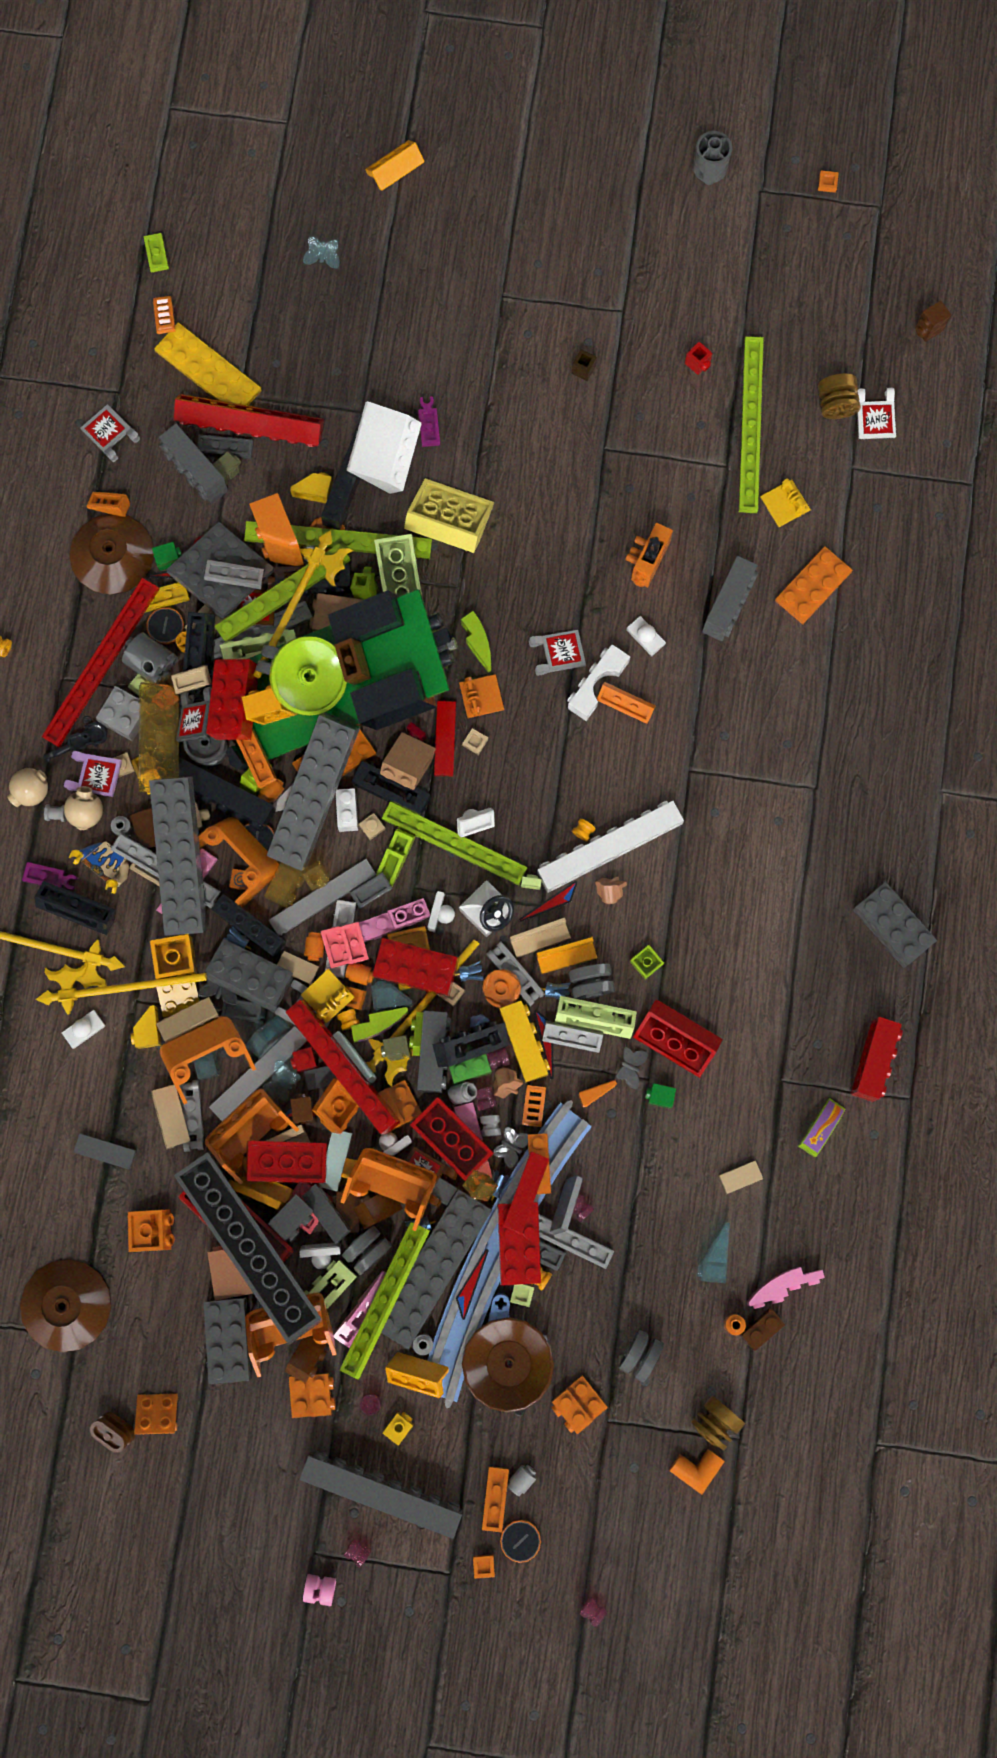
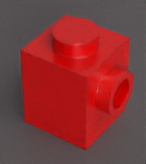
[685,342,713,375]
[290,1047,318,1073]

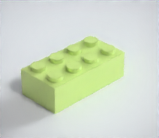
[374,534,422,597]

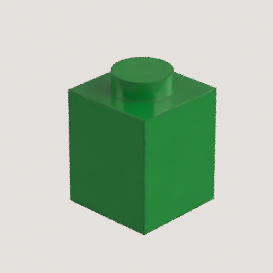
[152,542,182,571]
[645,1083,676,1109]

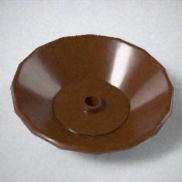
[69,514,154,595]
[20,1259,111,1352]
[462,1317,554,1413]

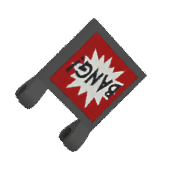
[176,687,211,742]

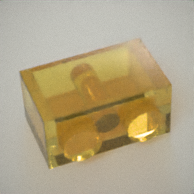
[264,862,305,909]

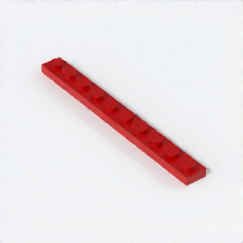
[42,578,159,747]

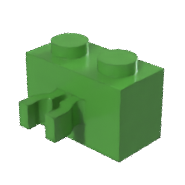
[449,1044,491,1085]

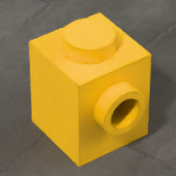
[383,1412,414,1446]

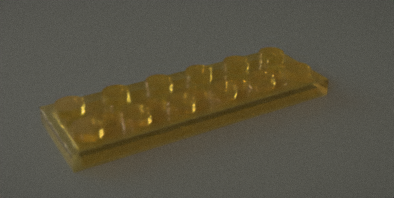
[139,682,179,793]

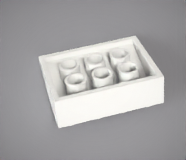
[347,402,421,494]

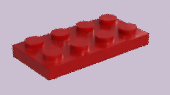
[246,1141,327,1183]
[497,1202,541,1285]

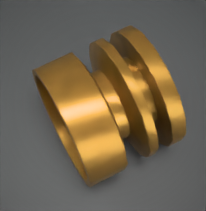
[818,373,861,419]
[691,1395,746,1450]

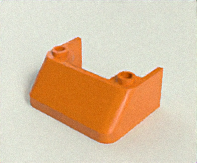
[249,493,304,567]
[198,817,280,908]
[159,1016,256,1105]
[205,1089,299,1185]
[341,1148,437,1231]
[245,1293,336,1377]

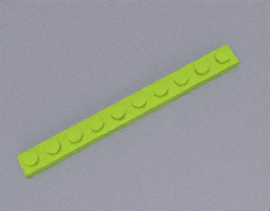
[739,337,764,513]
[245,521,432,559]

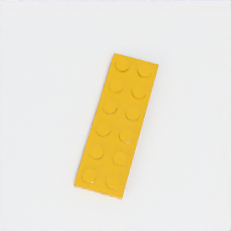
[154,322,262,406]

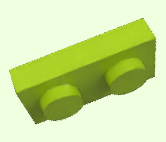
[143,233,169,273]
[409,1012,423,1056]

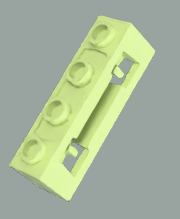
[220,629,296,659]
[555,996,637,1039]
[304,1260,357,1309]

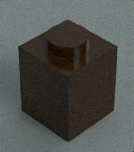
[571,349,597,382]

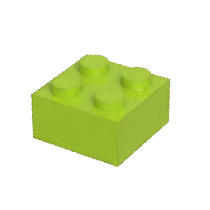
[630,945,664,980]

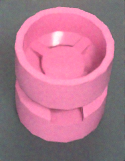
[303,1574,336,1606]

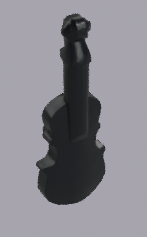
[43,722,107,762]

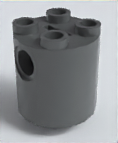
[692,131,732,185]
[122,632,179,686]

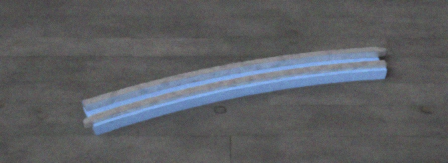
[427,1100,592,1408]

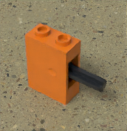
[626,523,673,588]

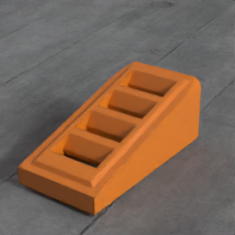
[153,296,176,334]
[87,492,130,517]
[578,1080,617,1108]
[522,1085,546,1127]

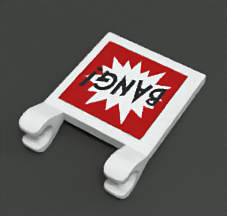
[857,388,896,439]

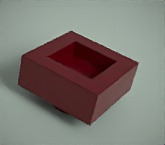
[406,722,426,742]

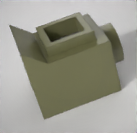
[213,451,241,487]
[381,1035,412,1061]

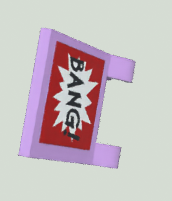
[64,751,122,797]

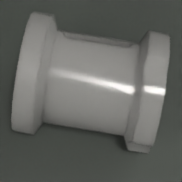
[44,804,66,822]

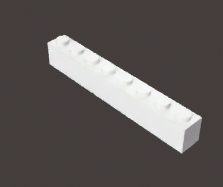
[537,801,684,893]

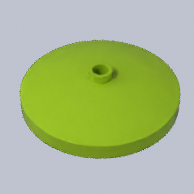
[269,637,347,715]

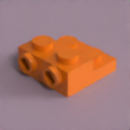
[312,1078,359,1134]
[379,1080,422,1132]
[128,1210,175,1252]
[289,1373,336,1418]
[551,1375,608,1434]

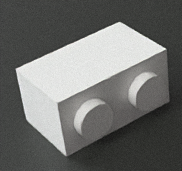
[336,788,358,832]

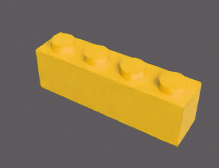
[499,1001,550,1083]

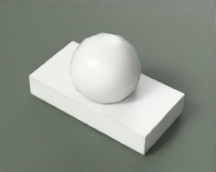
[626,616,666,656]
[457,808,495,837]
[428,891,455,932]
[62,1010,105,1049]
[379,1132,412,1156]
[300,1242,341,1269]

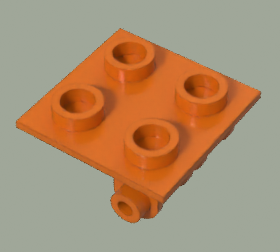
[459,674,504,718]
[134,1394,178,1435]

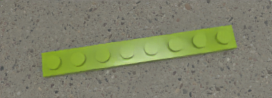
[214,544,350,642]
[382,801,527,885]
[340,1222,430,1380]

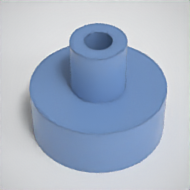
[470,1014,490,1028]

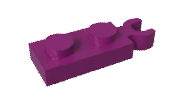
[418,396,440,447]
[22,862,78,890]

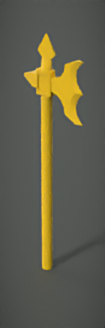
[253,530,353,678]
[0,931,125,989]
[366,940,479,1087]
[35,962,207,1015]

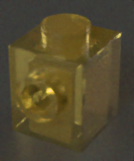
[302,860,329,891]
[462,1170,499,1201]

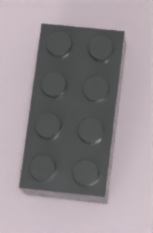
[159,424,228,504]
[702,556,759,641]
[853,882,937,968]
[205,939,293,1013]
[417,1011,451,1094]
[204,1298,252,1384]

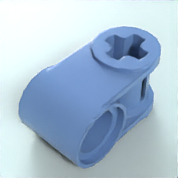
[488,1293,510,1322]

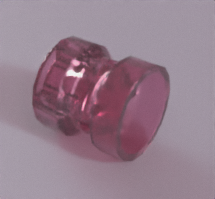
[487,1047,510,1070]
[475,1087,497,1111]
[573,1195,594,1223]
[360,1393,381,1415]
[343,1539,371,1568]
[579,1597,608,1627]

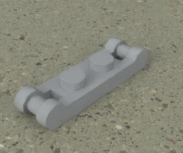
[486,942,545,1007]
[179,1080,205,1152]

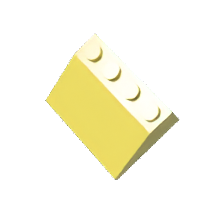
[404,478,494,553]

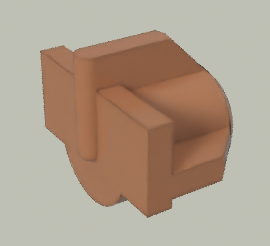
[595,876,627,904]
[493,1068,523,1099]

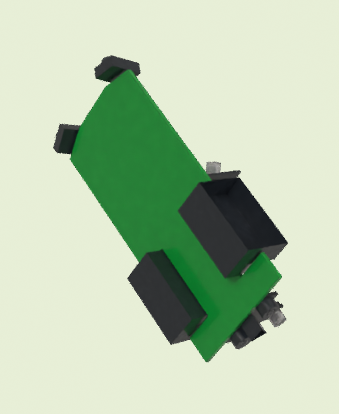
[208,589,458,770]

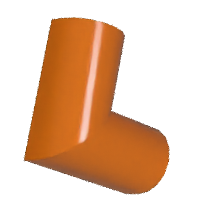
[669,1449,725,1495]

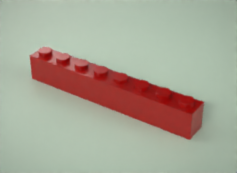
[174,394,324,447]
[286,1000,401,1135]

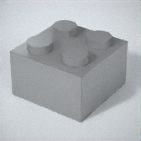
[96,686,152,742]

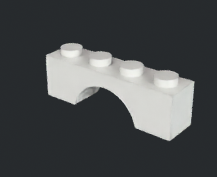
[567,645,630,721]

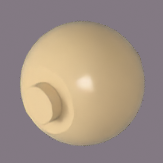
[7,768,48,807]
[64,786,103,830]

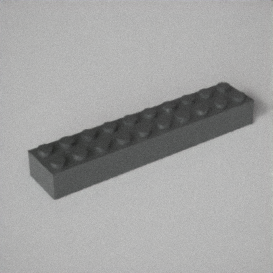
[174,1152,322,1345]

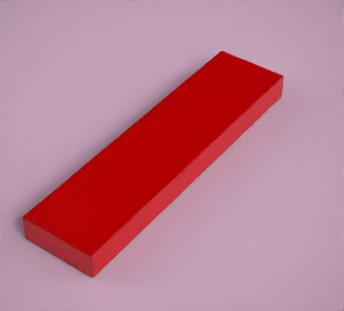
[434,701,456,777]
[502,1151,549,1234]

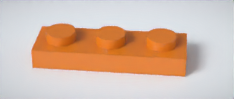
[597,682,656,724]
[236,729,277,789]
[528,1134,551,1194]
[482,1466,509,1533]

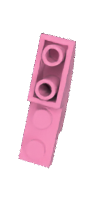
[359,898,431,942]
[746,1267,825,1309]
[333,1270,386,1348]

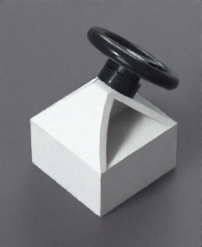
[459,880,514,937]

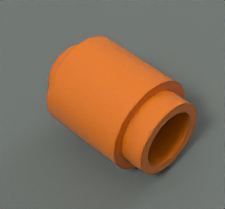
[257,778,285,804]
[304,932,325,961]
[345,963,374,986]
[724,1314,746,1335]

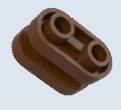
[90,1412,135,1453]

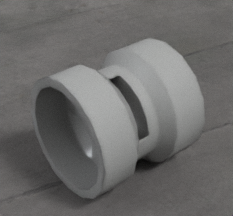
[480,1115,501,1137]

